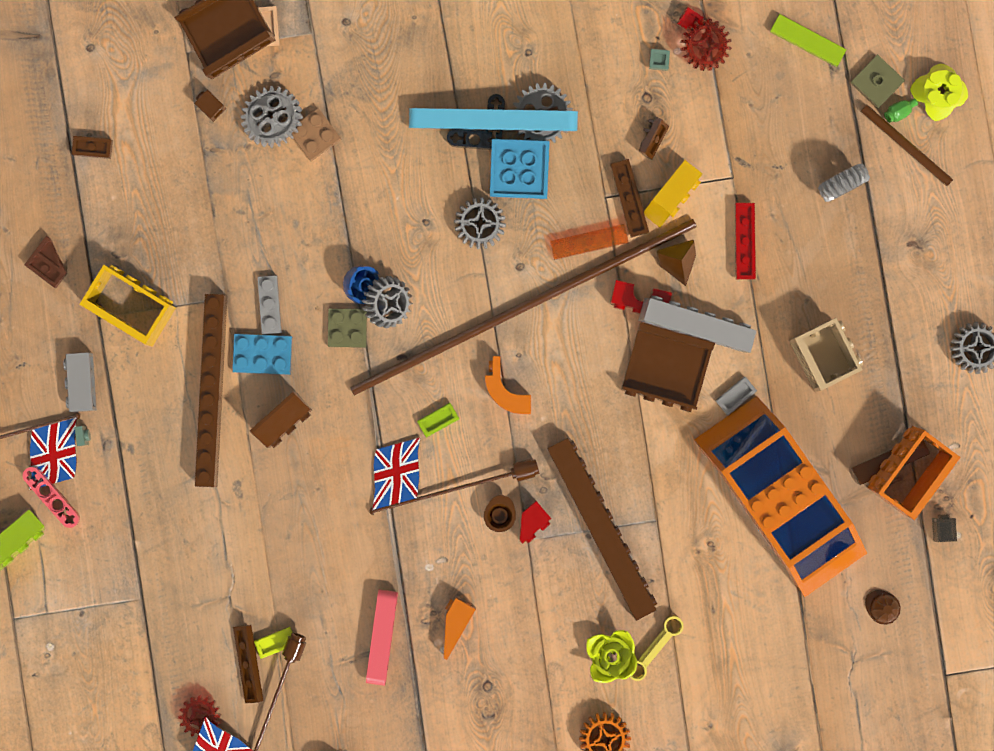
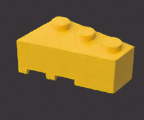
[644,160,703,228]

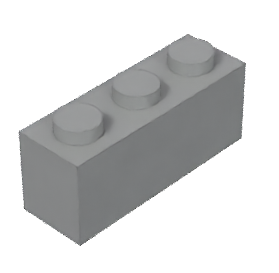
[63,353,97,412]

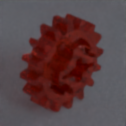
[178,695,221,737]

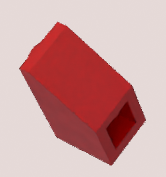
[520,501,552,544]

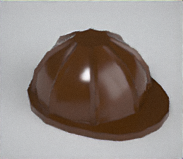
[484,495,516,532]
[865,590,901,625]

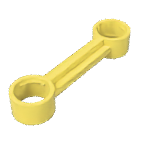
[630,615,684,681]

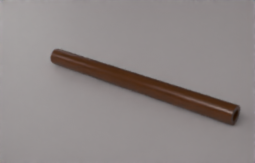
[860,104,953,186]

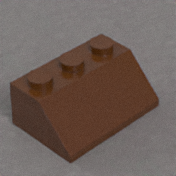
[250,392,312,448]

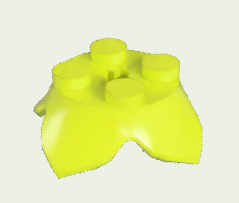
[910,64,968,121]
[586,630,637,683]

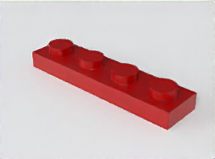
[735,203,756,280]

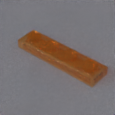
[550,224,629,260]

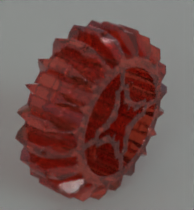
[680,19,732,71]

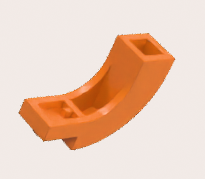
[485,356,531,415]

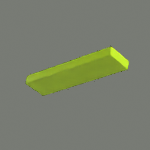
[770,14,847,67]

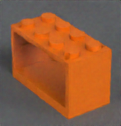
[867,426,961,520]

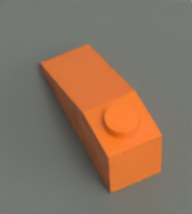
[444,597,476,660]

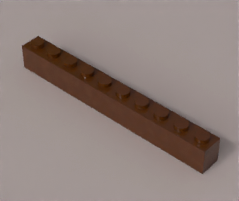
[195,294,228,487]
[547,438,657,621]

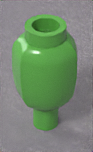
[884,98,918,123]

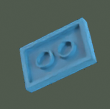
[232,334,292,375]

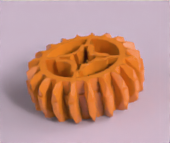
[579,712,631,751]

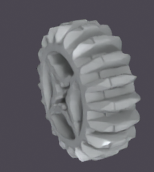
[818,164,870,202]
[454,197,506,249]
[362,276,413,328]
[950,322,994,374]

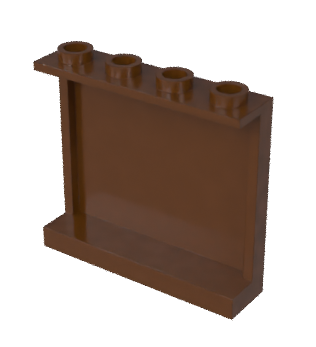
[174,0,276,79]
[621,322,715,412]

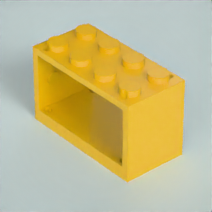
[79,265,176,347]

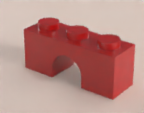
[610,280,672,314]

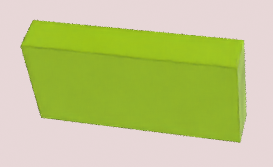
[417,403,459,438]

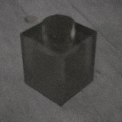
[932,514,957,542]

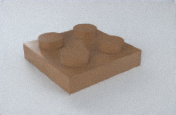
[292,108,342,162]

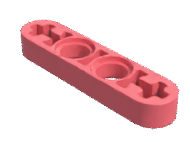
[23,466,80,528]

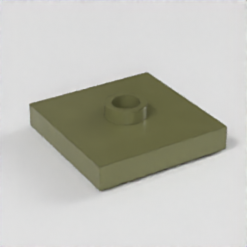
[850,54,905,109]

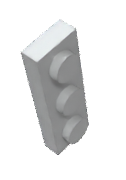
[258,275,282,334]

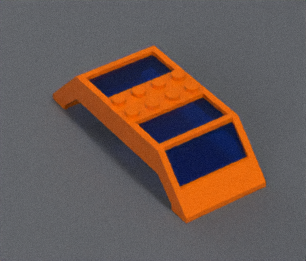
[694,396,867,597]

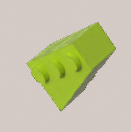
[0,510,45,571]

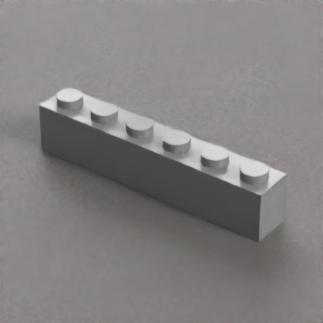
[638,296,757,353]

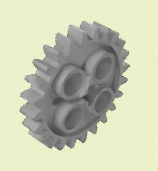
[513,83,573,143]
[241,86,303,148]

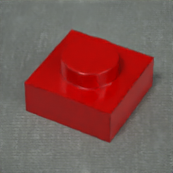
[677,7,704,34]

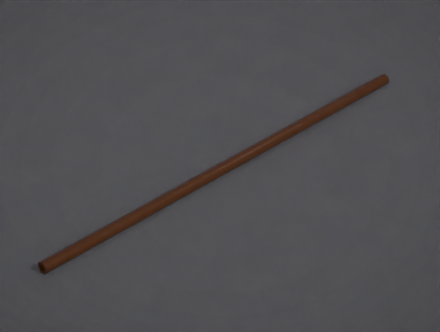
[350,219,697,396]

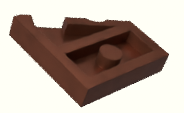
[24,236,68,288]

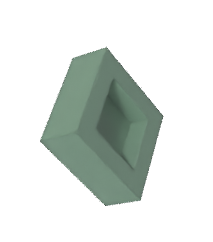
[649,49,670,71]
[74,426,91,446]

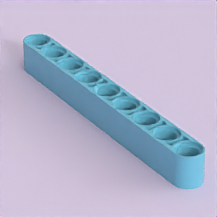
[409,108,578,131]

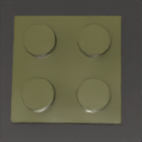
[328,309,367,348]

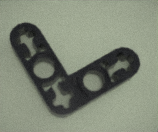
[447,94,505,150]

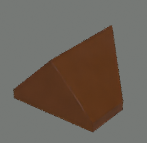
[657,240,696,286]

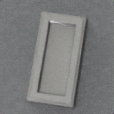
[715,376,757,415]

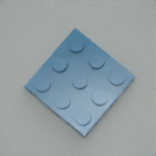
[490,139,550,199]

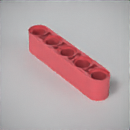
[366,589,398,686]

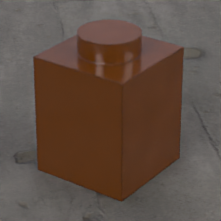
[194,89,226,122]

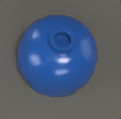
[343,265,379,304]

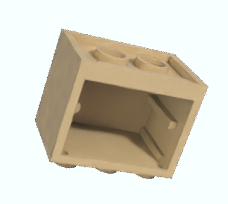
[789,318,863,392]

